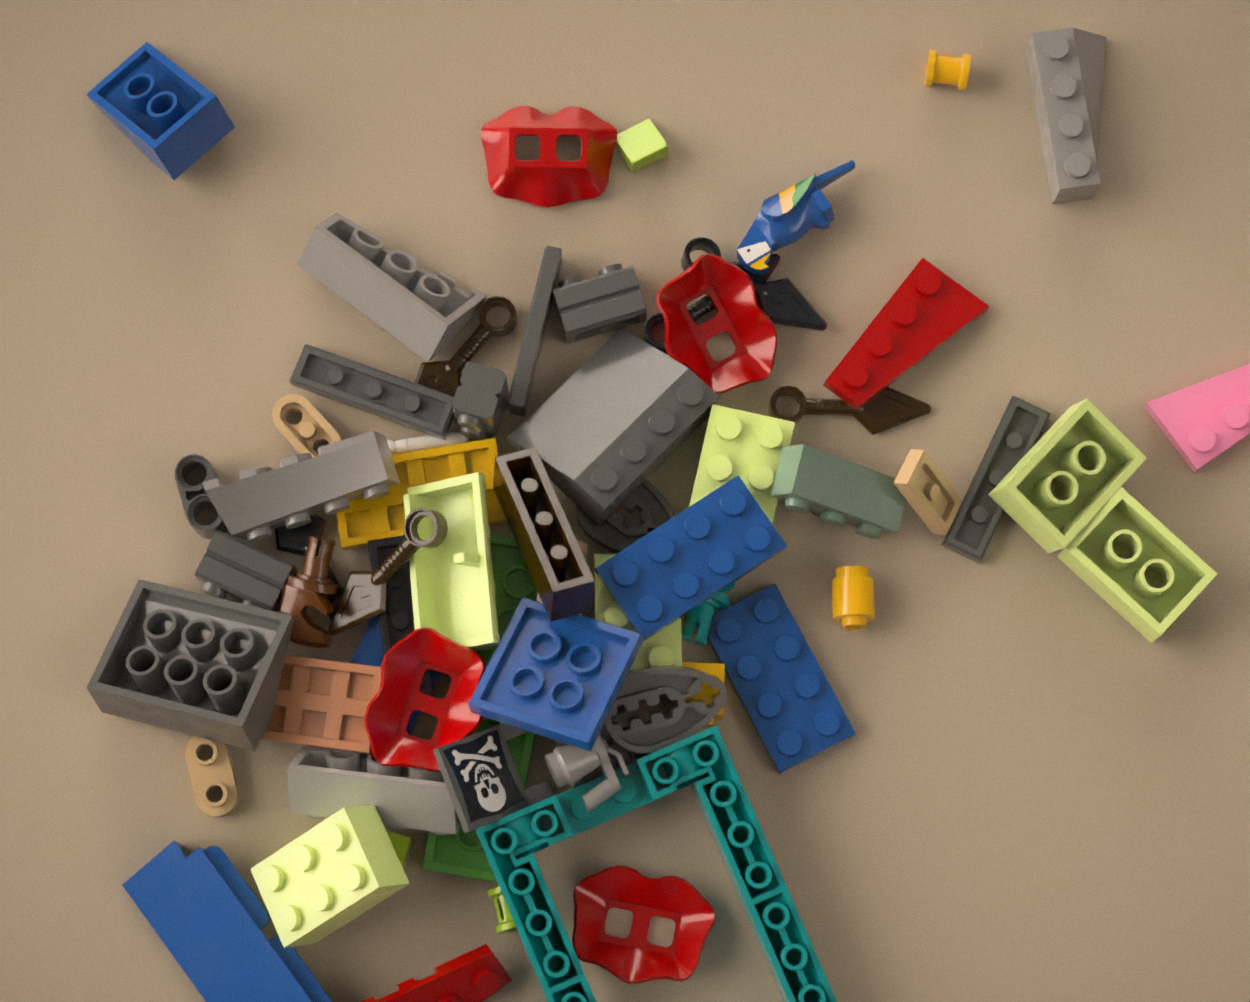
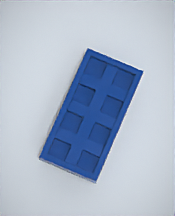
[595,475,787,642]
[707,583,856,774]

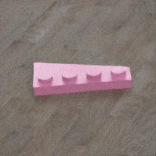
[1144,364,1250,473]

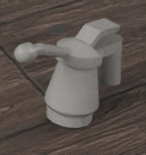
[545,733,629,813]

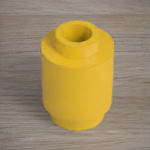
[832,566,875,630]

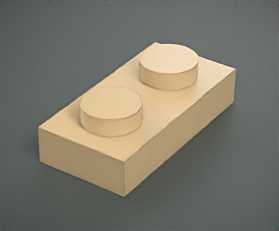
[894,449,962,535]

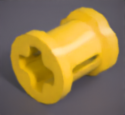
[924,49,971,91]

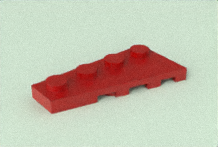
[823,257,989,410]
[361,944,512,1002]

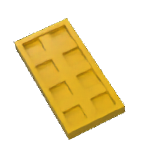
[336,438,508,550]

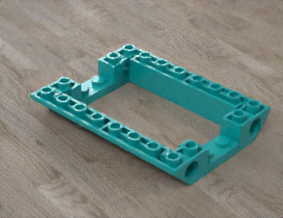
[475,725,837,1002]

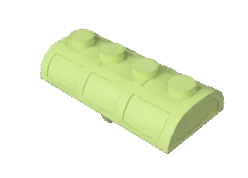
[403,472,500,652]

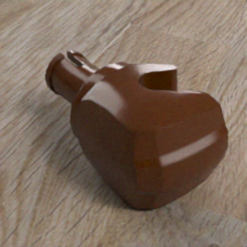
[279,535,338,649]

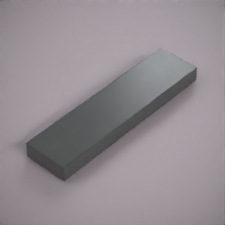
[508,245,562,417]
[289,344,454,440]
[941,396,1051,563]

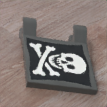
[433,723,554,833]

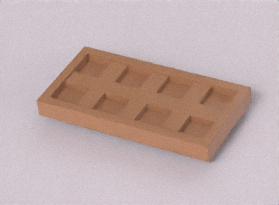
[261,655,382,755]

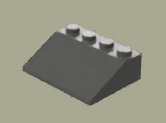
[507,328,719,525]
[86,579,294,751]

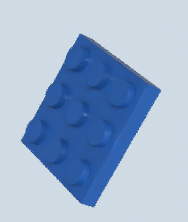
[468,597,643,752]

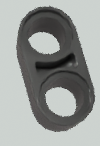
[174,454,227,539]

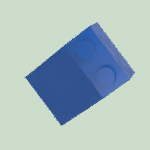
[86,42,235,180]

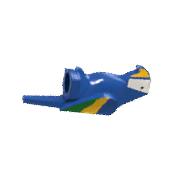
[737,160,856,275]

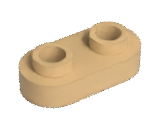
[272,394,341,458]
[184,736,239,818]

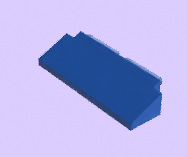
[122,840,333,1002]

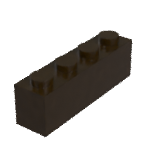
[493,447,595,622]

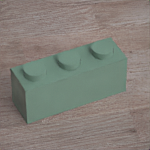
[770,444,906,539]

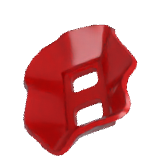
[480,106,617,208]
[656,254,777,394]
[364,627,486,772]
[572,865,716,984]

